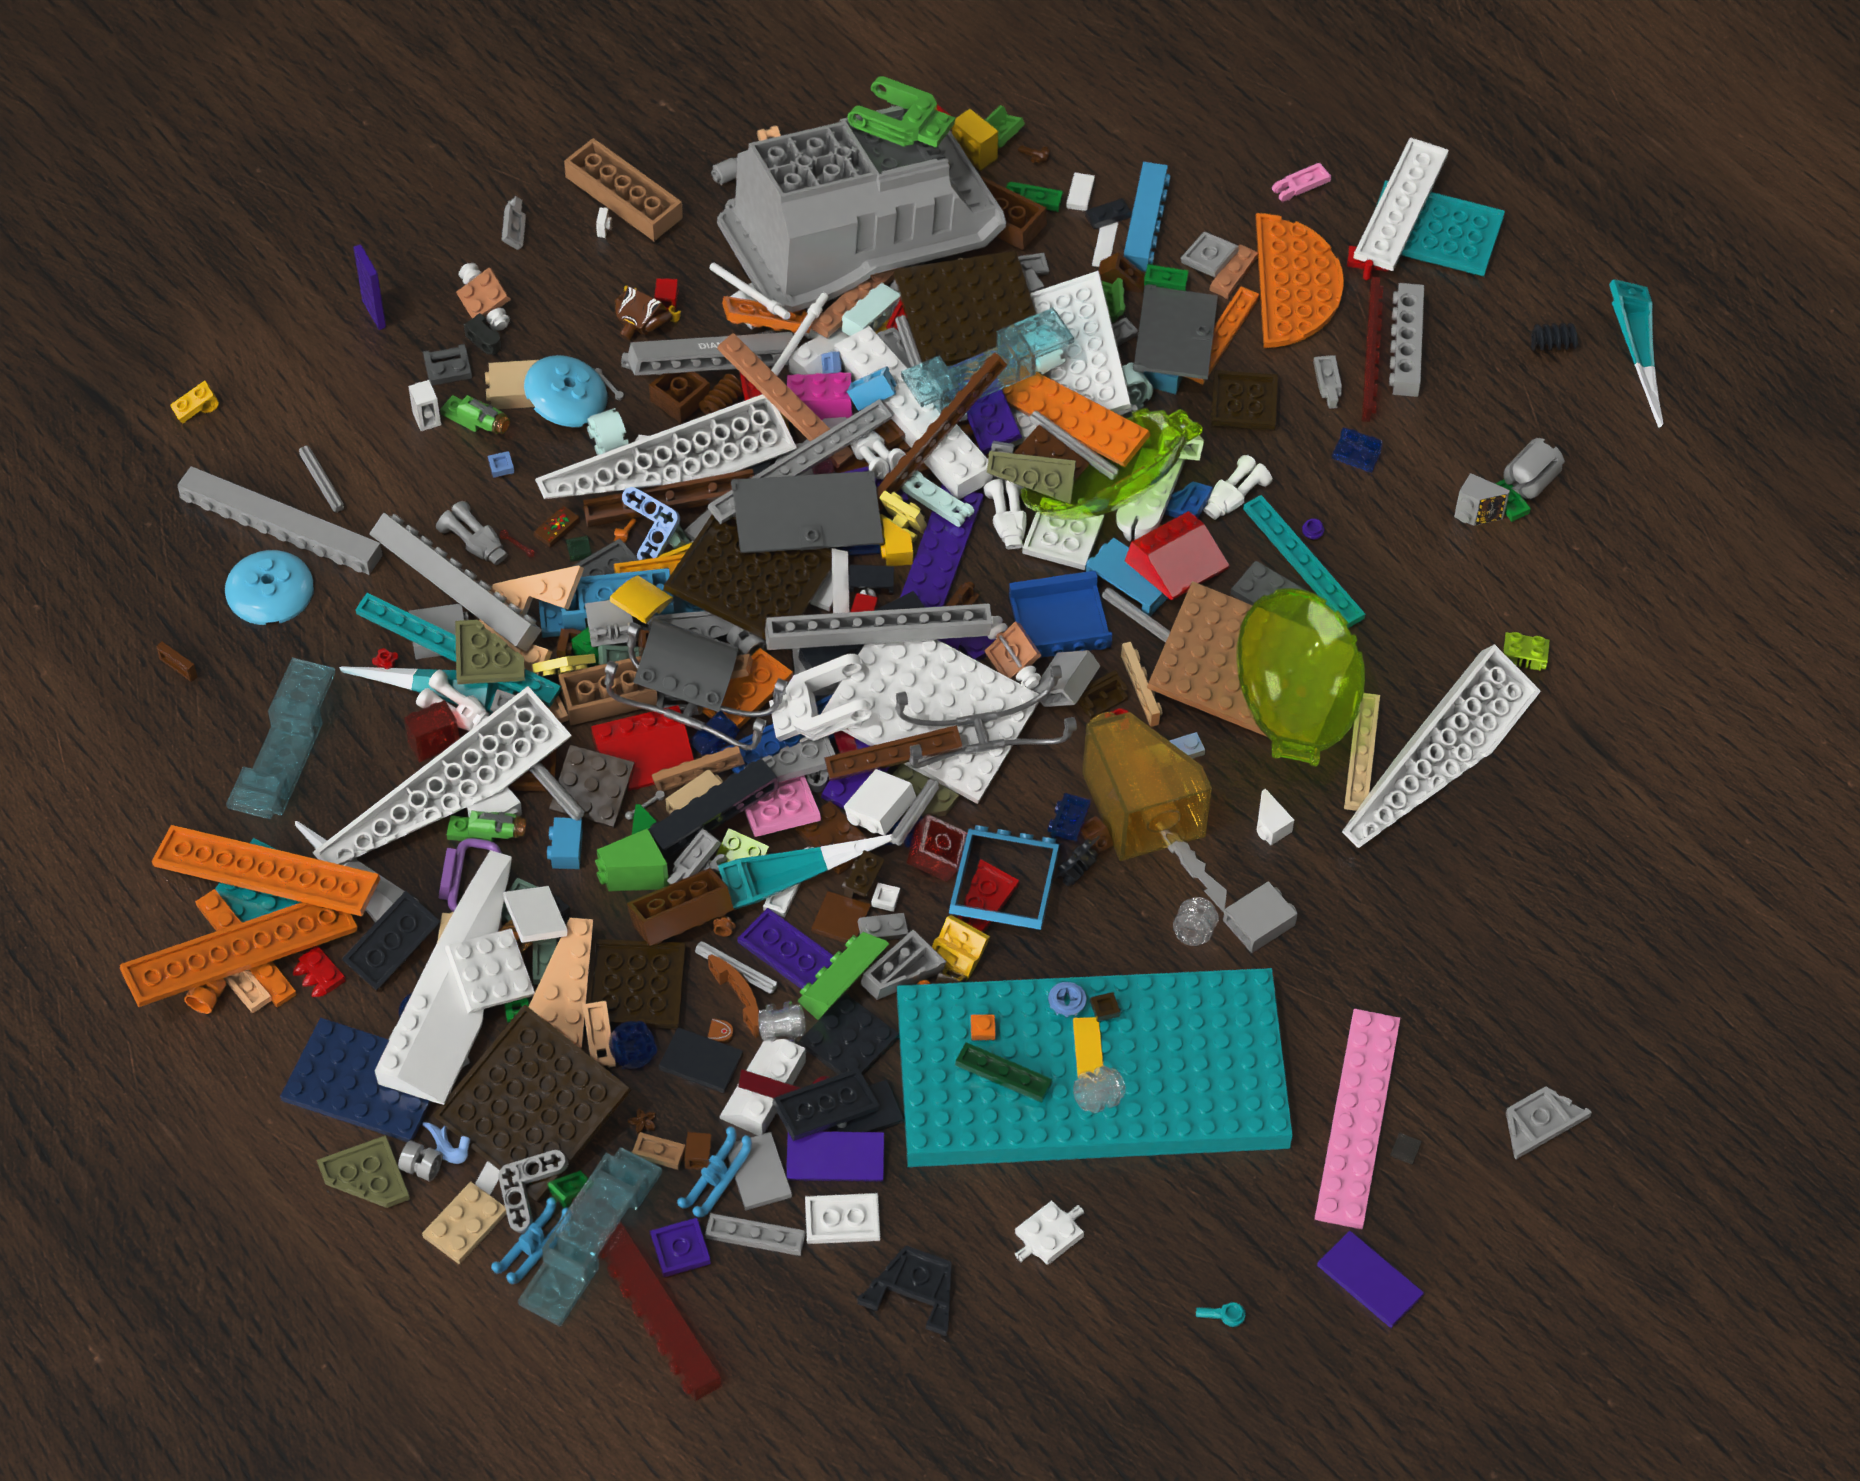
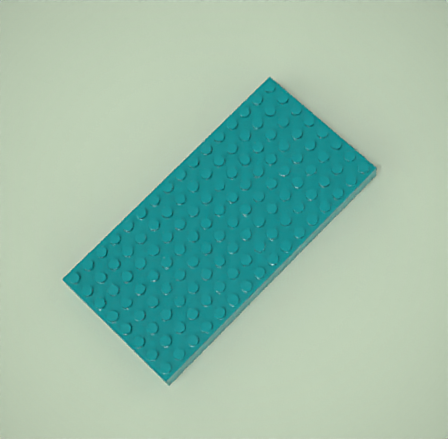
[897,968,1292,1167]

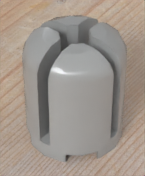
[1503,438,1565,499]

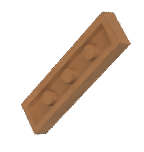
[652,746,745,791]

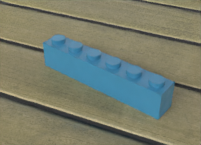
[1124,162,1170,272]

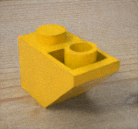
[881,519,913,566]

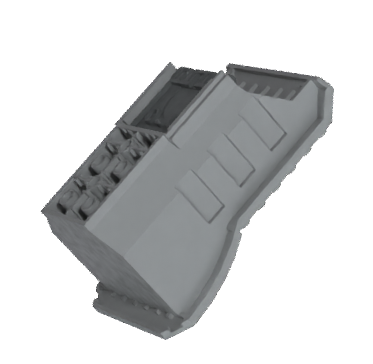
[717,106,1006,312]

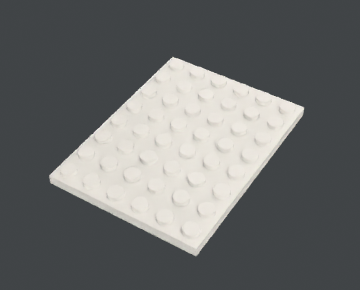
[1009,271,1132,446]
[821,639,1040,804]

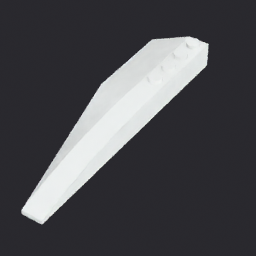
[536,394,797,499]
[1342,645,1541,848]
[312,686,572,865]
[375,850,512,1105]

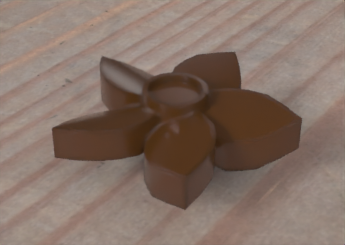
[628,1108,656,1135]

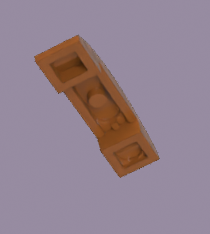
[708,954,760,1038]

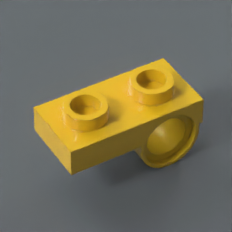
[171,381,219,423]

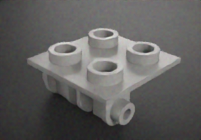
[585,600,633,647]

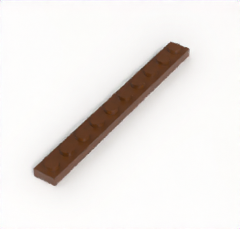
[876,352,1007,513]

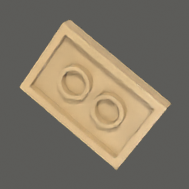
[422,1182,507,1265]

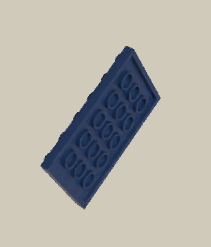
[280,1018,432,1142]

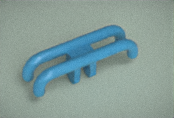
[677,1127,752,1218]
[491,1197,572,1284]

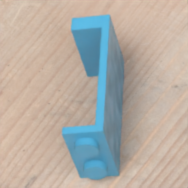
[1085,538,1168,616]

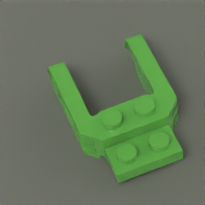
[848,76,955,148]

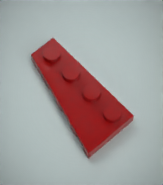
[958,859,1019,933]

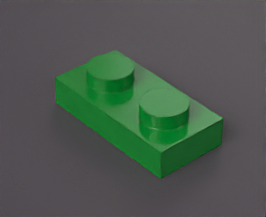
[1144,264,1189,291]
[1495,479,1531,522]

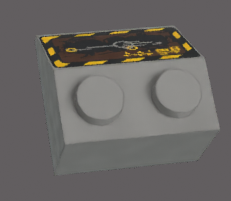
[1454,473,1510,526]

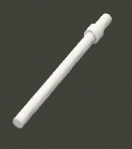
[710,263,791,320]
[771,293,829,376]

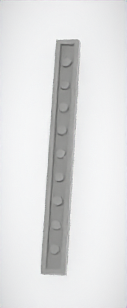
[708,399,892,524]

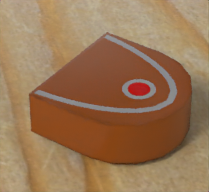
[707,1018,733,1044]

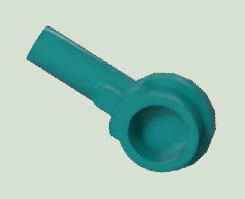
[1196,1302,1245,1327]

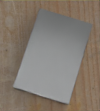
[727,1132,792,1211]

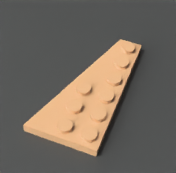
[529,918,593,1049]

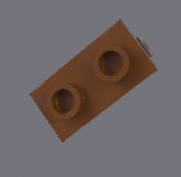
[946,581,980,606]

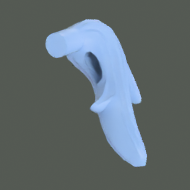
[422,1122,471,1164]

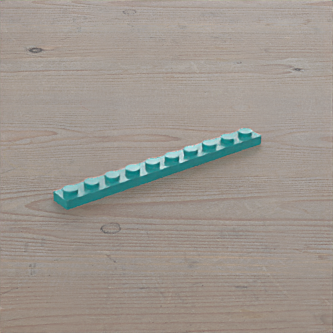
[355,593,561,707]

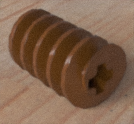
[699,374,743,415]

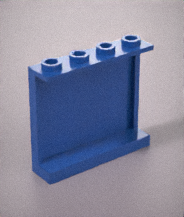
[1009,570,1112,659]

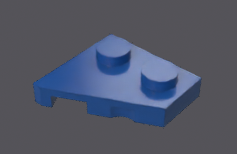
[1164,481,1213,518]

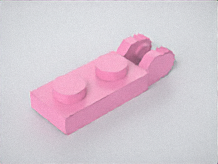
[1272,163,1331,202]

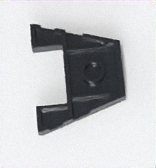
[857,1245,951,1336]

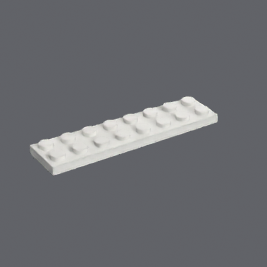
[1354,138,1449,271]

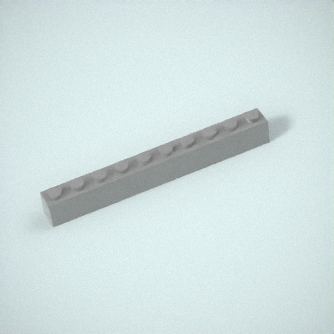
[177,466,382,575]
[369,513,542,652]
[765,604,992,650]

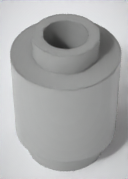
[711,158,738,184]

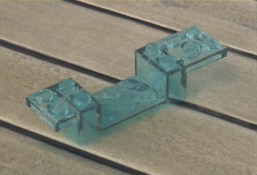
[901,307,1074,415]
[226,658,335,819]
[518,1147,662,1327]

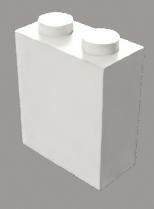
[844,769,916,836]

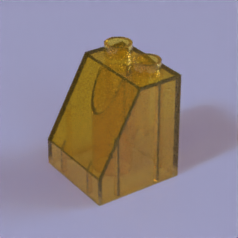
[1082,712,1212,861]

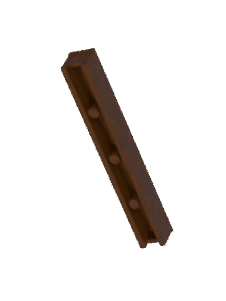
[583,469,754,527]

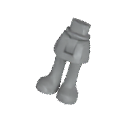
[436,501,508,565]

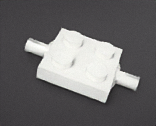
[1015,1201,1084,1265]

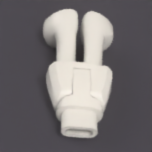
[850,431,906,479]
[1203,455,1273,520]
[984,479,1027,549]
[416,669,489,731]

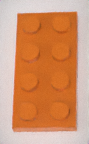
[722,296,811,333]
[702,648,793,735]

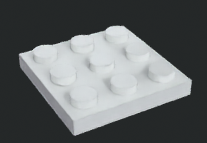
[1022,498,1104,570]
[445,929,535,1013]

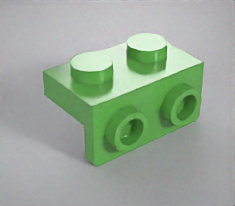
[985,106,1025,148]
[1102,278,1125,323]

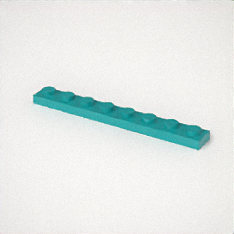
[1243,495,1365,629]

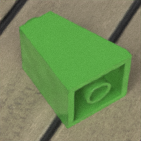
[595,829,669,891]

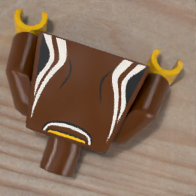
[615,286,681,340]

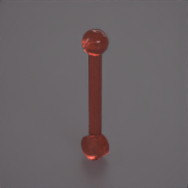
[499,530,535,557]

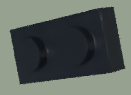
[1085,198,1131,230]

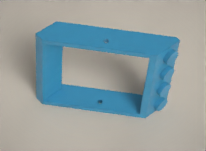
[949,825,1061,930]

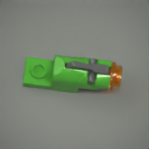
[440,395,510,434]
[447,810,526,842]

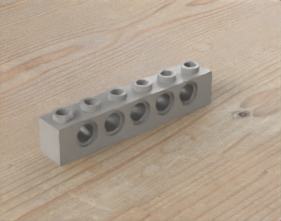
[1389,283,1424,397]

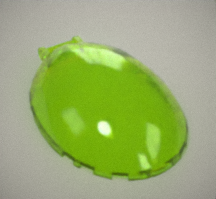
[1021,408,1203,520]
[1236,588,1365,767]

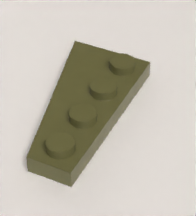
[987,451,1076,505]

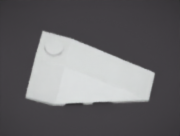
[789,326,850,375]

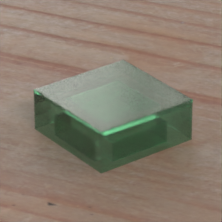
[566,536,592,562]

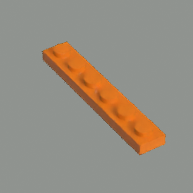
[195,889,296,1008]

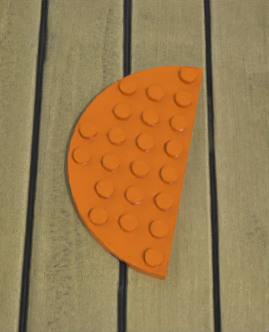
[1256,213,1343,348]

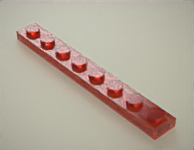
[1362,277,1384,422]

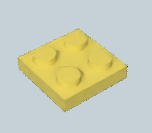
[532,654,596,676]

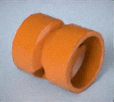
[184,978,227,1014]

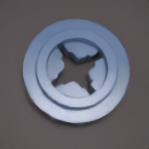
[1048,982,1086,1018]

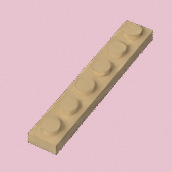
[1344,692,1380,811]

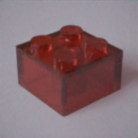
[404,700,460,763]
[907,814,967,882]

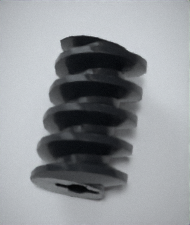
[1531,323,1577,351]

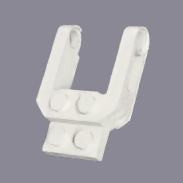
[769,654,872,742]

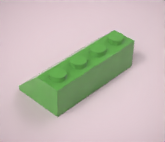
[797,932,889,1020]

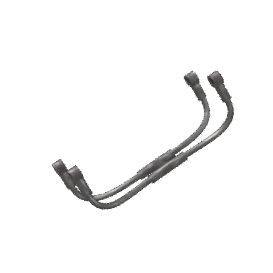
[605,622,787,750]
[895,665,1077,768]

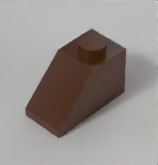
[1098,252,1145,293]

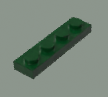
[955,1042,1052,1102]

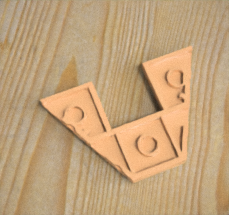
[479,566,584,677]

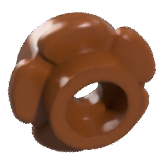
[713,916,736,937]

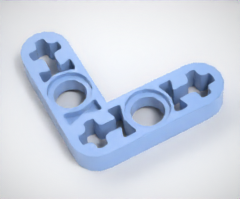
[622,487,680,560]

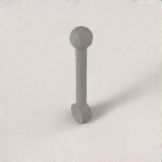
[595,368,623,400]
[625,790,665,820]

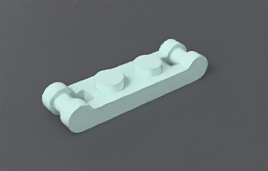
[901,470,974,527]

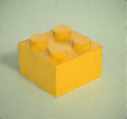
[952,109,998,171]

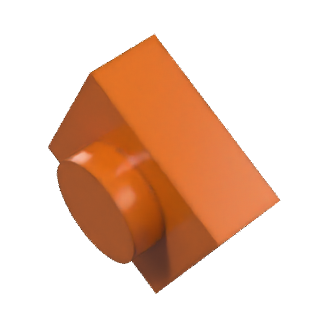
[971,1015,995,1040]

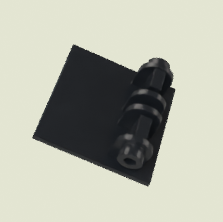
[1054,835,1100,886]

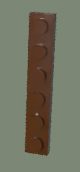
[824,725,963,781]

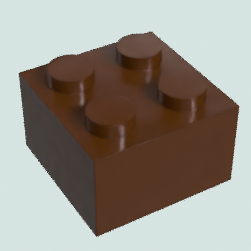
[649,372,710,423]

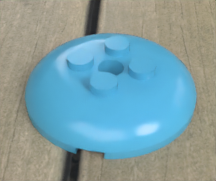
[524,355,608,427]
[225,550,314,625]

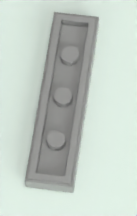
[705,1213,806,1256]

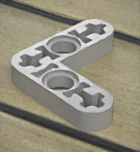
[499,1150,568,1234]

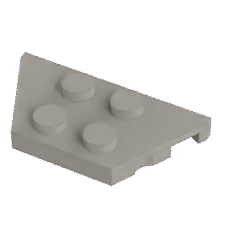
[1506,1086,1592,1159]

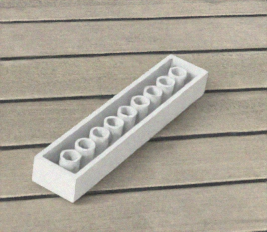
[834,326,993,500]

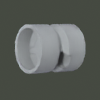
[727,625,767,656]
[398,1140,443,1182]

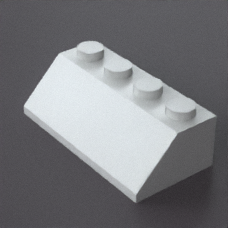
[720,1039,806,1135]

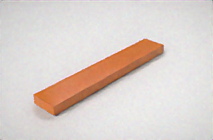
[1186,286,1259,385]

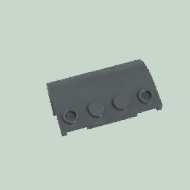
[633,617,738,712]

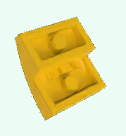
[610,575,673,624]
[932,915,990,981]

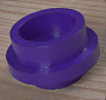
[1302,519,1324,539]

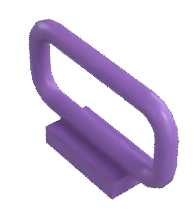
[439,838,502,912]

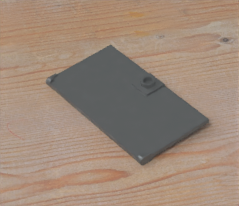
[1133,284,1218,380]
[731,471,884,553]

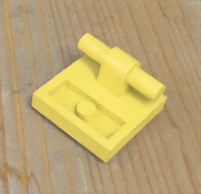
[880,491,927,542]

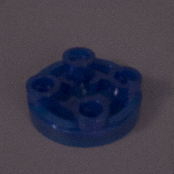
[609,1021,657,1069]

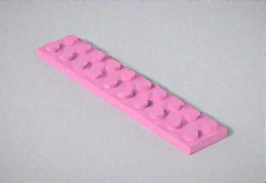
[1315,1009,1400,1229]

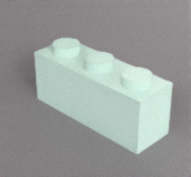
[842,283,900,336]

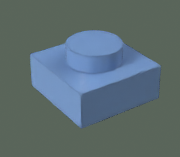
[821,352,842,374]
[488,451,514,478]

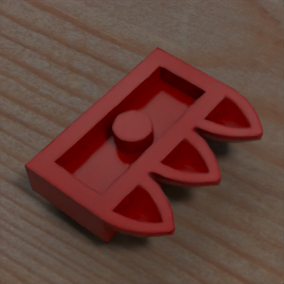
[293,945,346,997]

